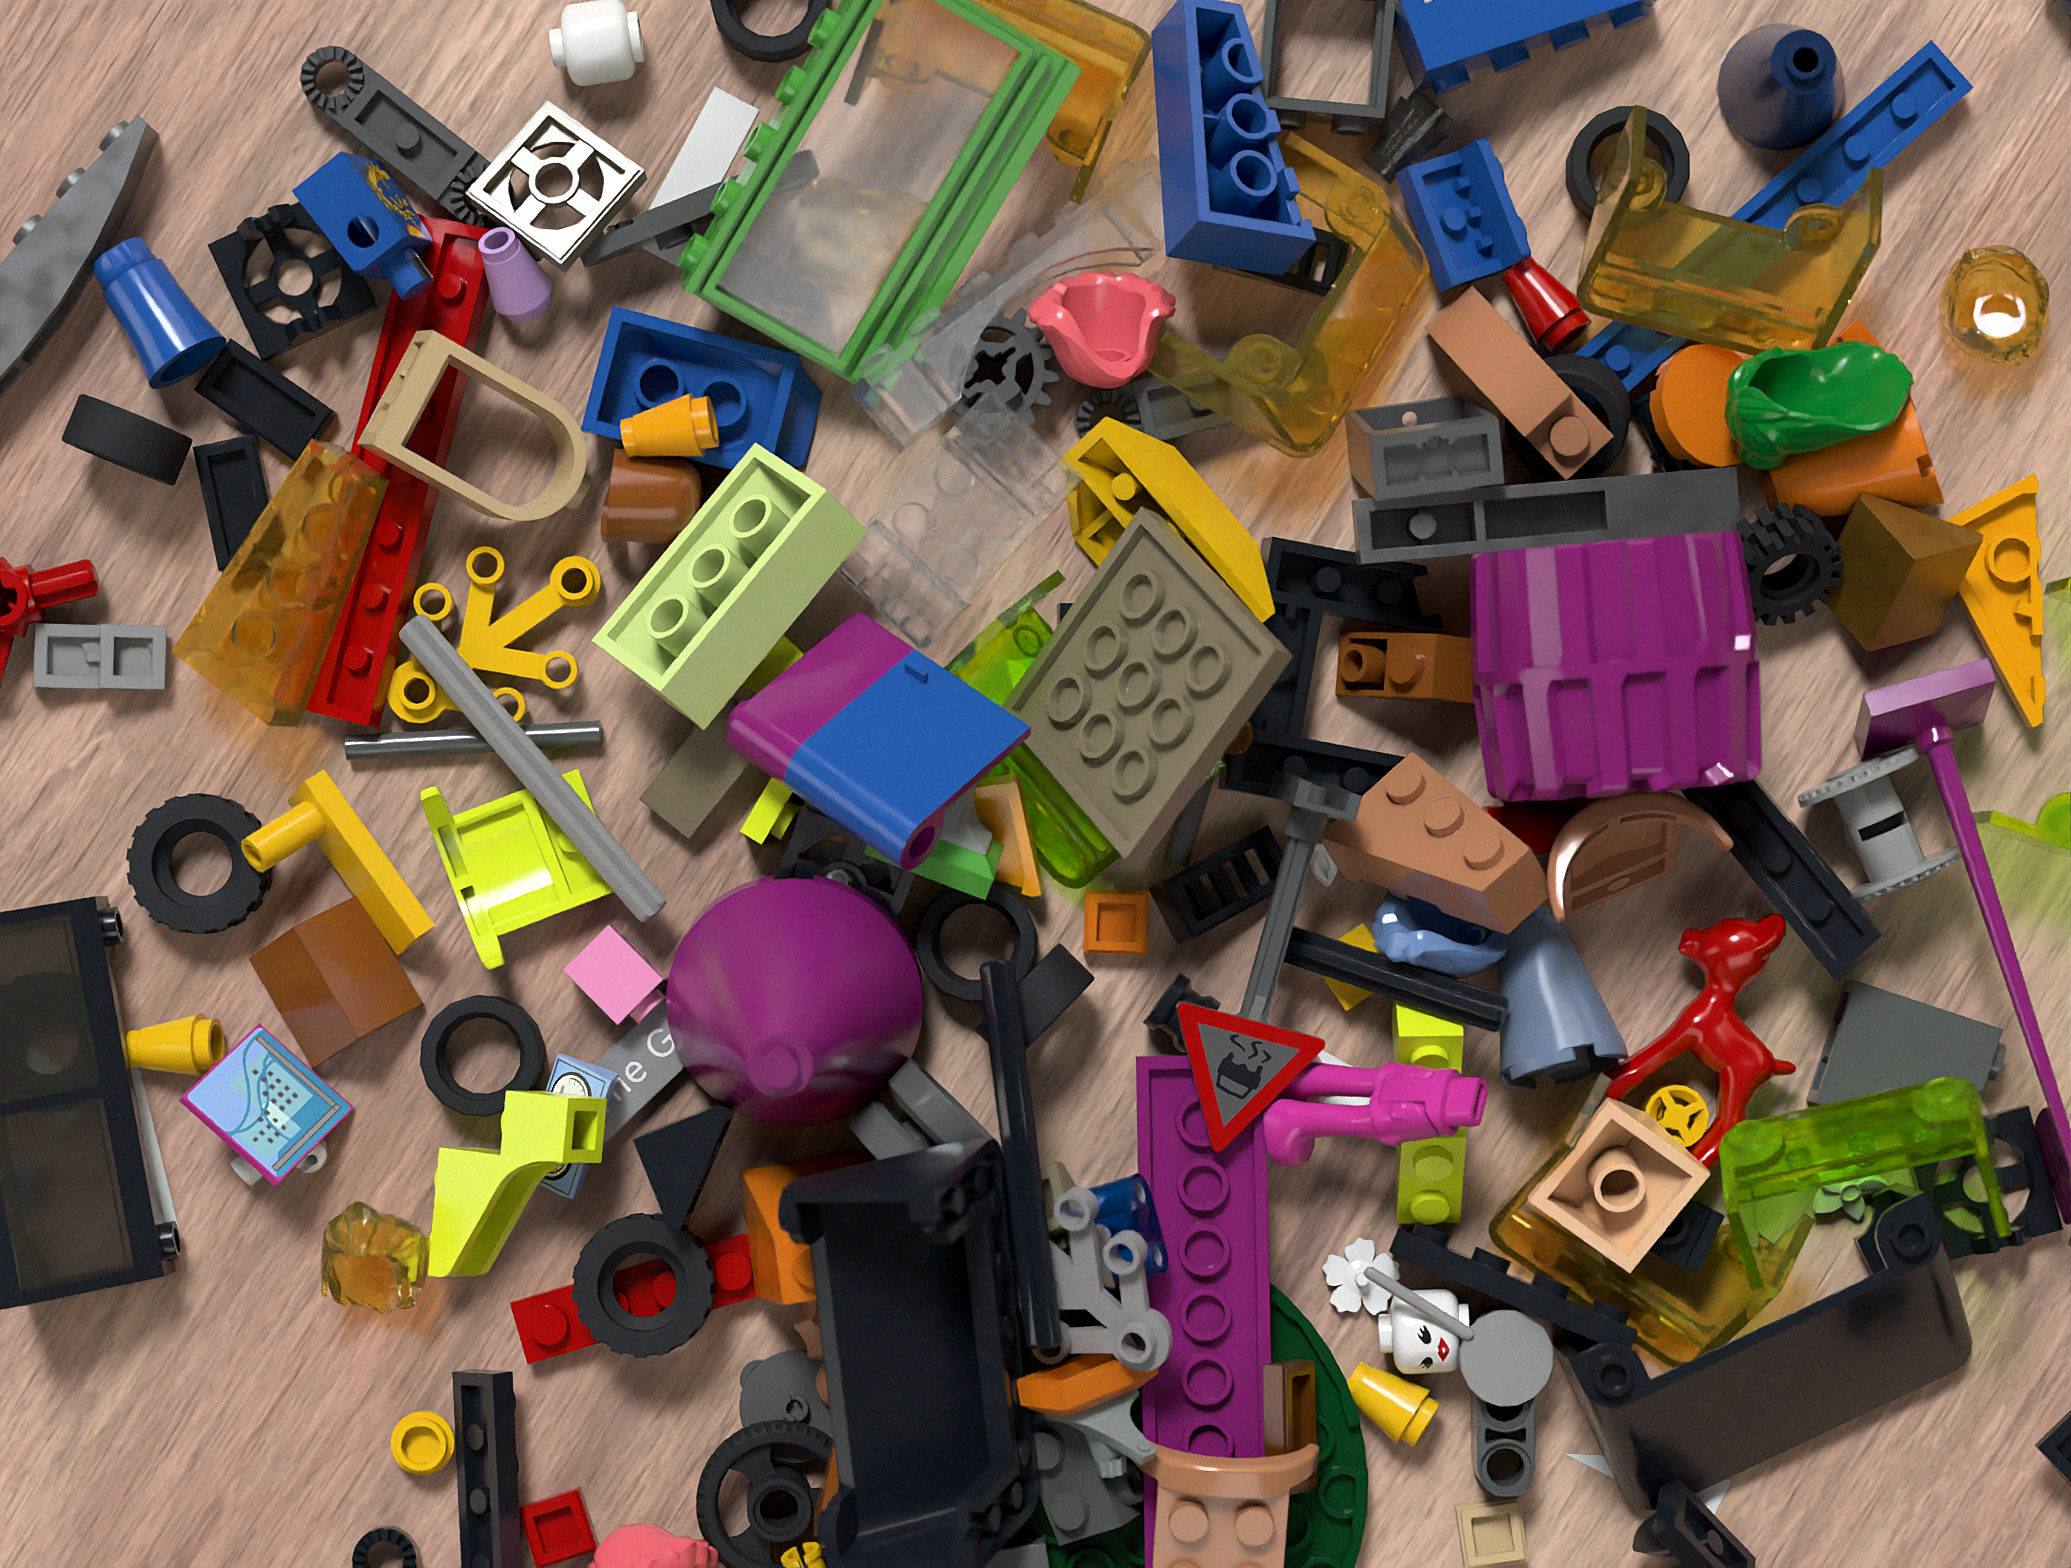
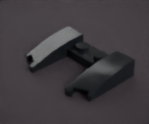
[1218,537,1443,800]

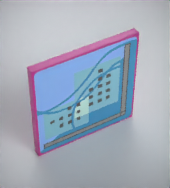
[179,1024,354,1187]

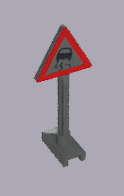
[1175,769,1362,1152]

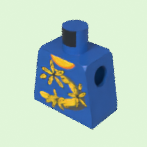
[292,151,434,301]

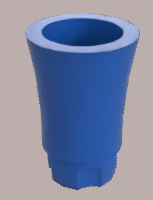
[92,237,226,389]

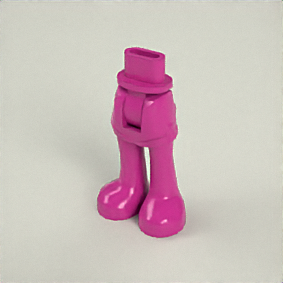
[1263,1056,1488,1166]

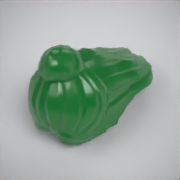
[1724,340,1914,470]

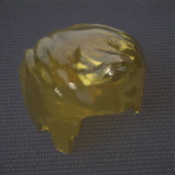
[1939,245,2050,367]
[320,1201,429,1314]

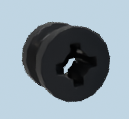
[1142,973,1221,1054]

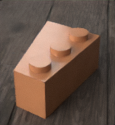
[1322,751,1548,935]

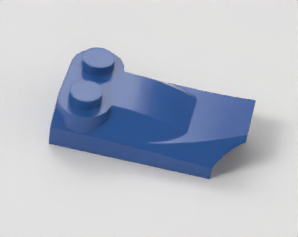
[581,306,823,471]

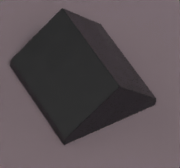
[633,1102,735,1231]

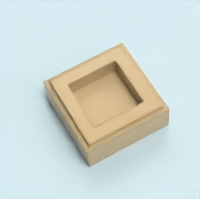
[1454,1495,1529,1568]

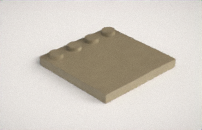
[1001,506,1293,866]

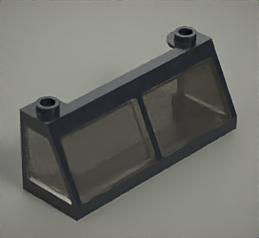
[0,896,182,1310]

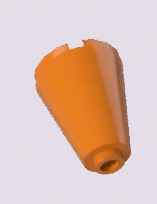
[1759,394,1945,517]

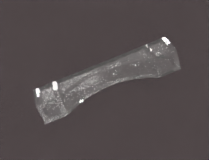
[851,152,1165,453]

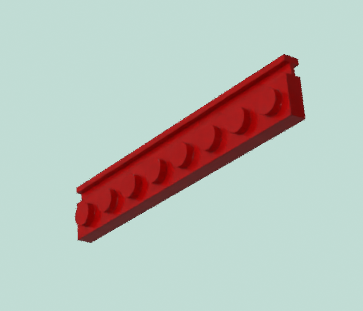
[286,213,492,729]

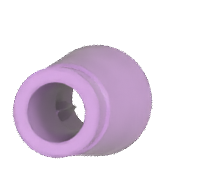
[478,227,552,323]

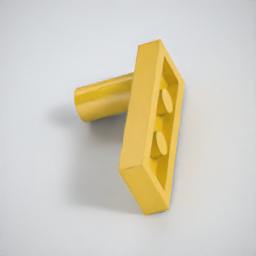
[241,769,436,956]

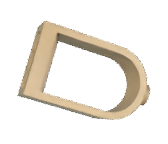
[357,330,591,521]

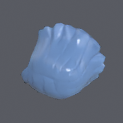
[1372,889,1509,980]

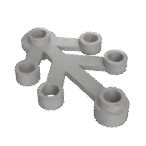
[1012,1186,1173,1372]

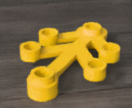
[387,546,603,724]

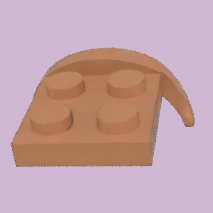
[1547,791,1733,923]
[1131,1440,1320,1568]

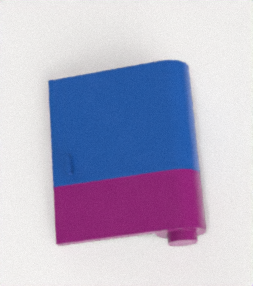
[727,610,1031,871]

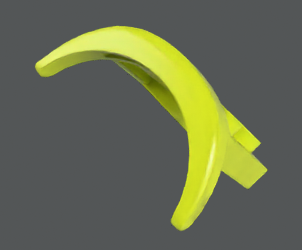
[420,769,615,970]

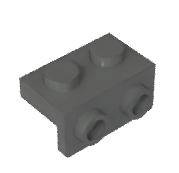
[1033,1413,1144,1546]

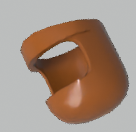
[600,449,703,545]

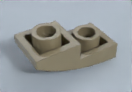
[639,697,750,838]

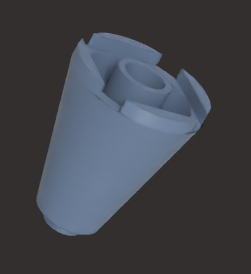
[1498,907,1629,1090]

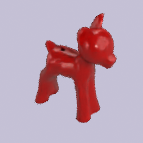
[1592,913,1796,1172]

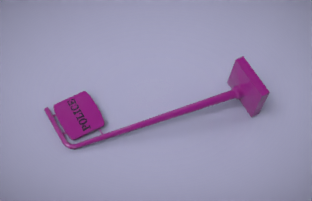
[1853,658,2071,1247]

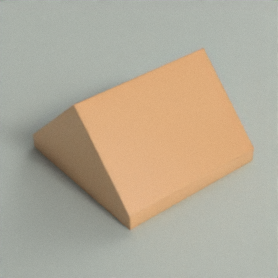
[1527,1097,1711,1273]

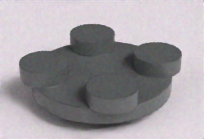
[739,1350,833,1463]

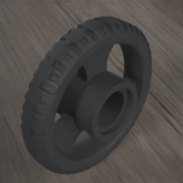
[696,1419,833,1568]

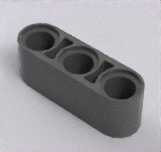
[1470,1304,1535,1497]

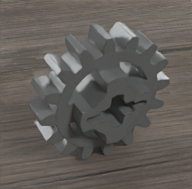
[921,301,1059,441]

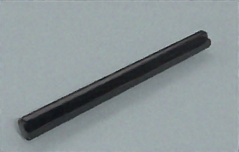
[979,959,1062,1350]

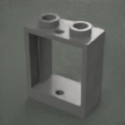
[1259,0,1396,137]
[1344,394,1505,501]

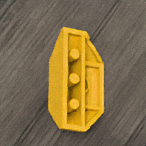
[1061,417,1275,623]

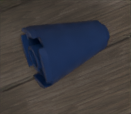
[1716,23,1845,152]

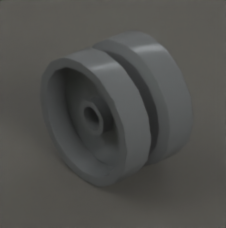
[846,1058,1002,1161]

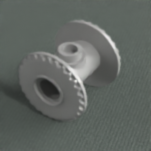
[1797,748,1961,903]

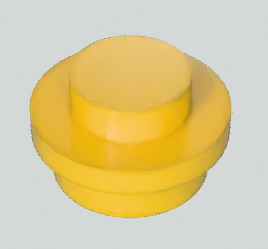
[391,1410,455,1476]

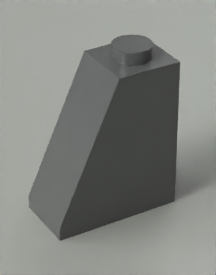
[1806,979,2006,1107]

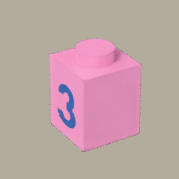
[563,924,668,1025]

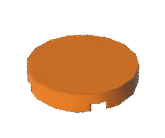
[1649,343,1745,470]

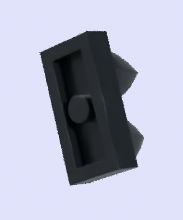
[1632,1479,1756,1568]

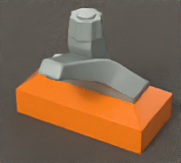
[1016,1347,1158,1478]

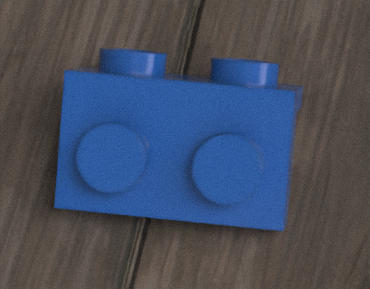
[1394,138,1531,293]

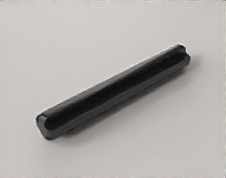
[1283,925,1509,1033]

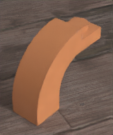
[1424,283,1614,480]

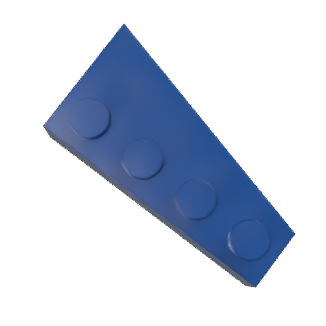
[1151,0,1316,276]
[1393,0,1657,96]

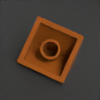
[249,895,424,1068]

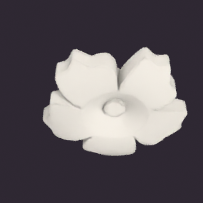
[1322,1237,1401,1315]

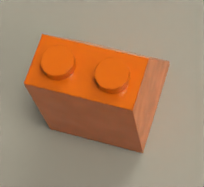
[739,1151,871,1305]

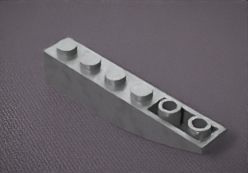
[0,115,159,398]
[1351,467,1741,565]

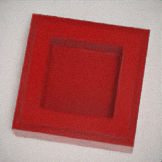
[519,1487,599,1568]

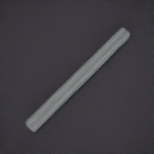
[399,614,666,922]

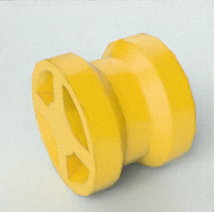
[1639,1083,1709,1148]

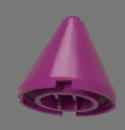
[666,875,923,1127]

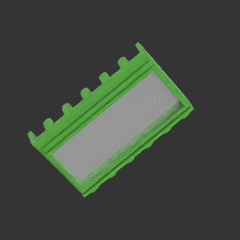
[677,0,1082,402]

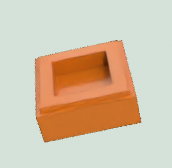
[1083,889,1149,955]

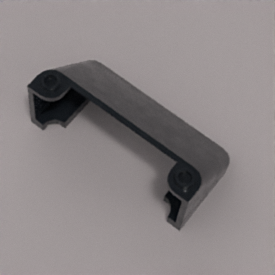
[777,1138,1039,1568]
[1552,1182,1973,1511]

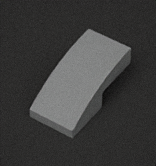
[33,623,166,690]

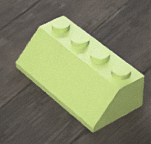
[592,442,868,730]

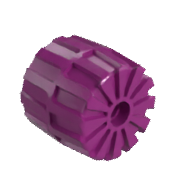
[1470,531,1763,801]

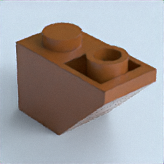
[1335,632,1474,704]

